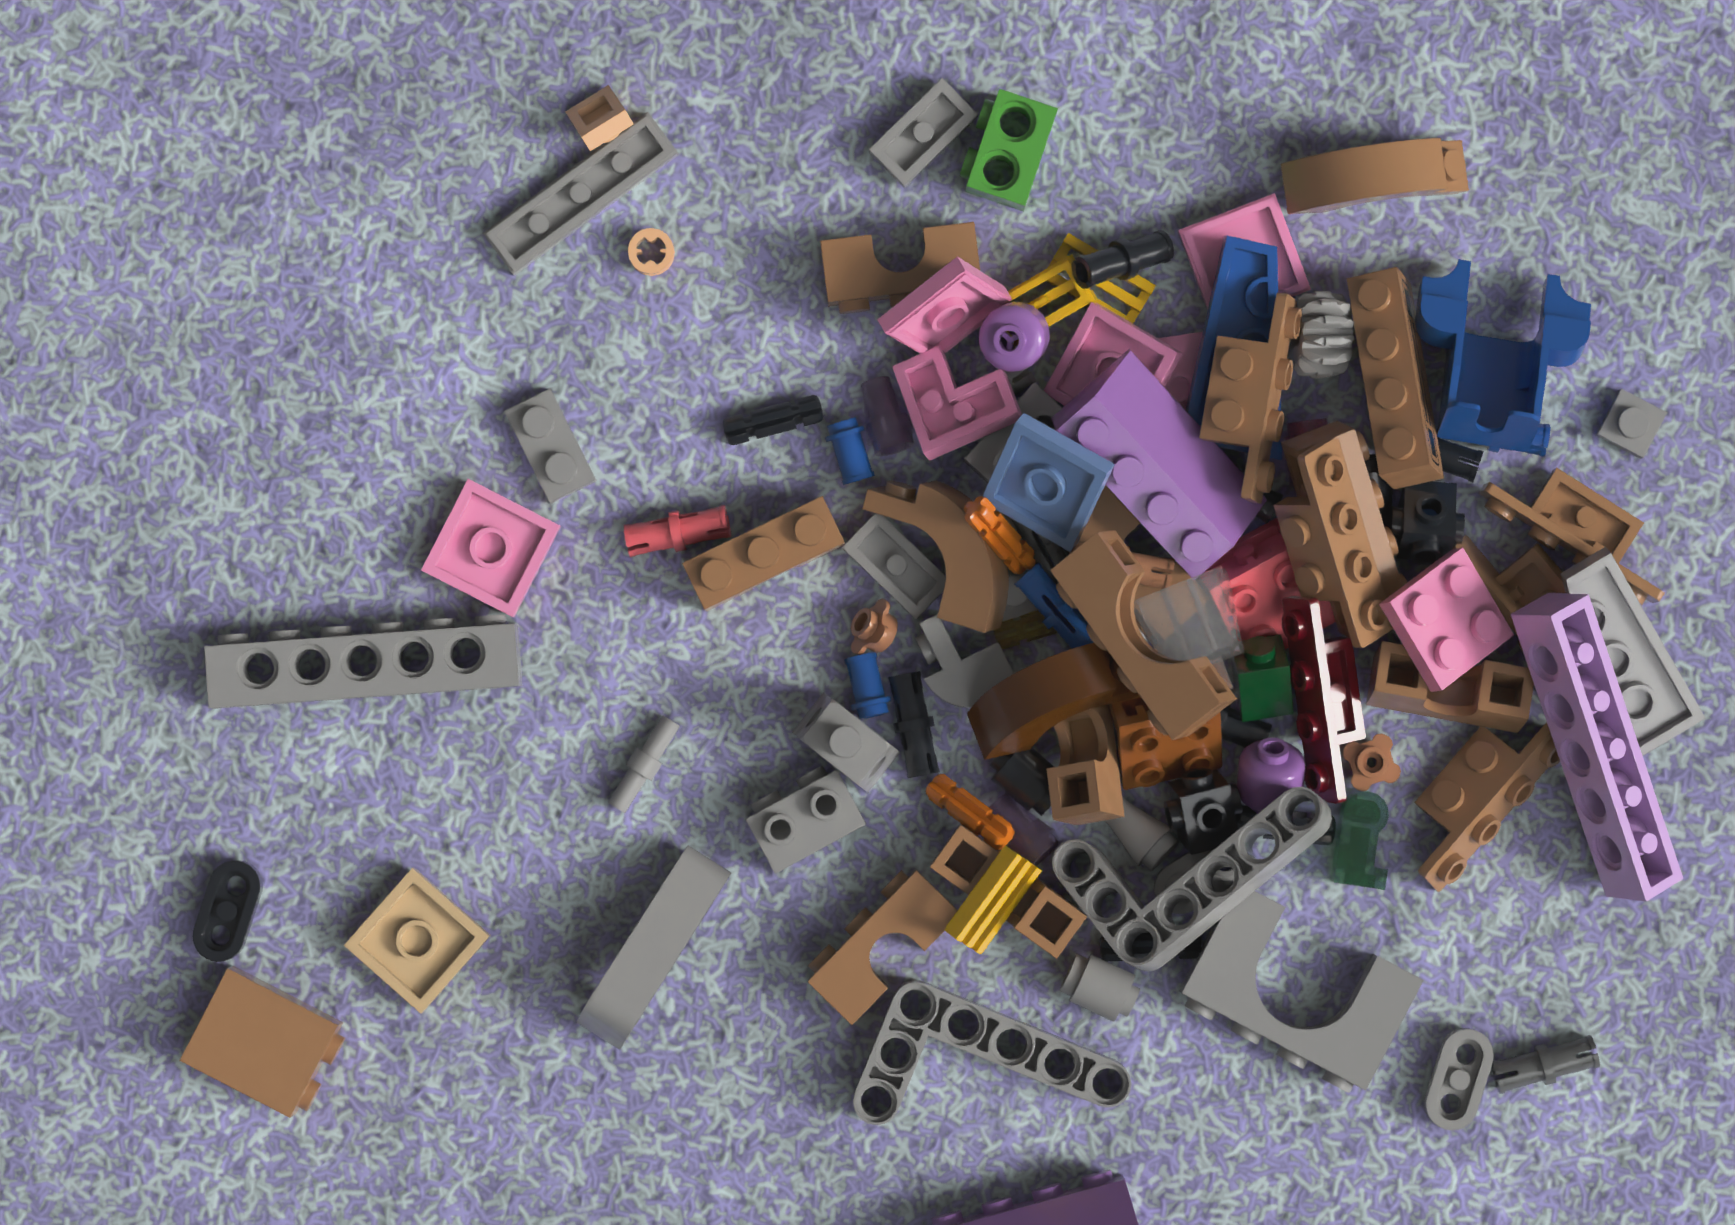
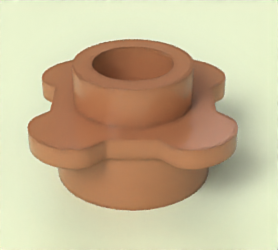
[851,599,898,655]
[1343,734,1401,791]

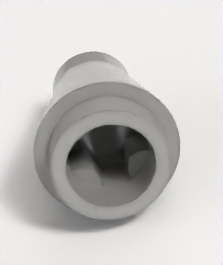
[1104,796,1179,871]

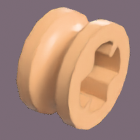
[628,228,675,276]

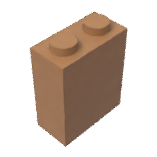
[179,966,345,1118]

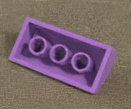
[1052,349,1267,581]
[931,1169,1138,1225]

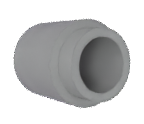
[1059,954,1140,1022]

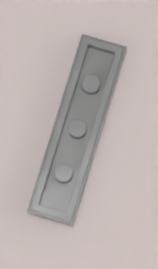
[483,112,679,276]

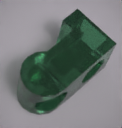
[1330,791,1389,890]

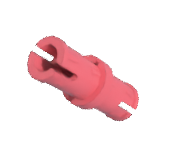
[624,505,731,557]

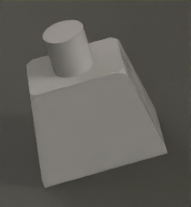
[792,692,900,793]

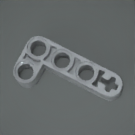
[576,845,731,1050]

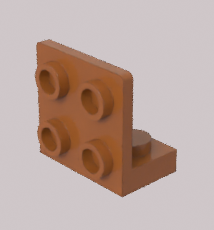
[1108,697,1223,790]

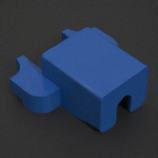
[1415,259,1591,452]

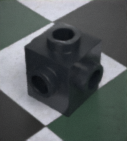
[1389,481,1465,564]
[1164,768,1243,855]

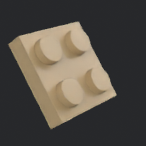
[344,867,491,1014]

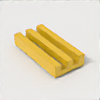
[1046,233,1156,324]
[1007,254,1098,347]
[945,845,1042,954]

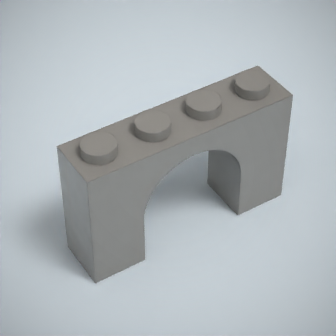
[1179,891,1424,1093]

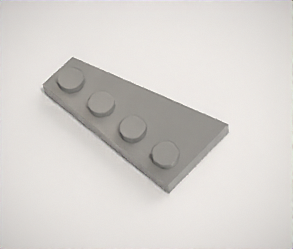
[1561,547,1706,756]

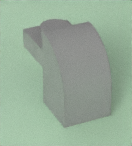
[915,614,1014,708]

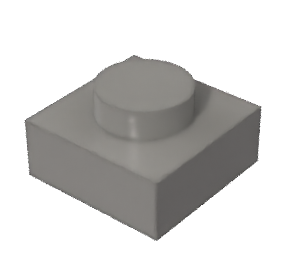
[1596,389,1667,459]

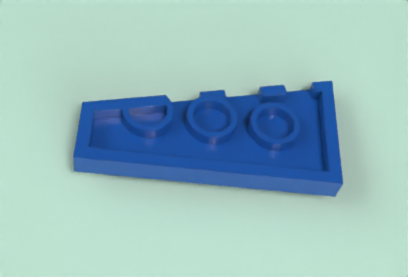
[1186,235,1282,460]

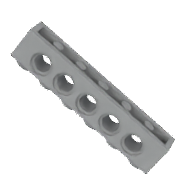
[204,615,523,709]

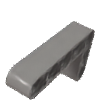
[1052,787,1332,971]
[853,980,1132,1125]

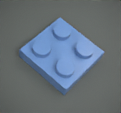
[983,413,1115,552]

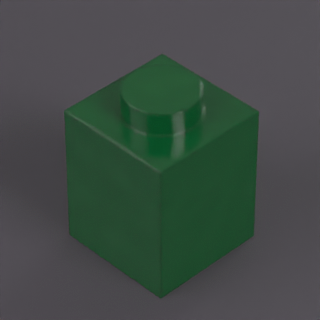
[1230,634,1294,722]

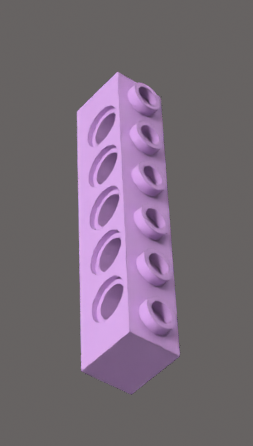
[1511,593,1683,902]

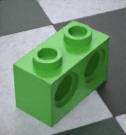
[959,89,1058,212]

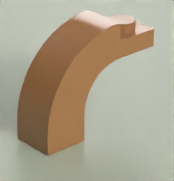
[1281,138,1469,214]
[862,480,1009,633]

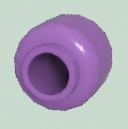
[979,302,1050,372]
[1237,738,1305,814]

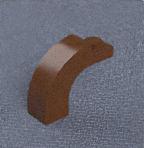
[967,643,1141,760]

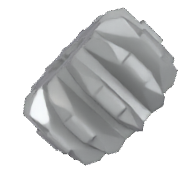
[1289,291,1355,378]

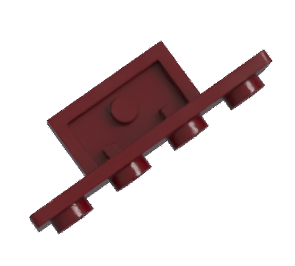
[1282,596,1366,804]

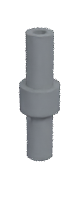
[608,715,680,813]

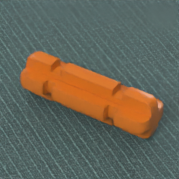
[964,496,1036,575]
[925,774,1015,850]

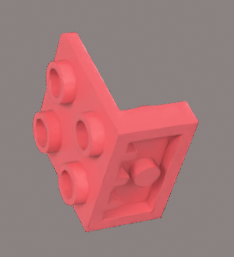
[1198,518,1336,649]

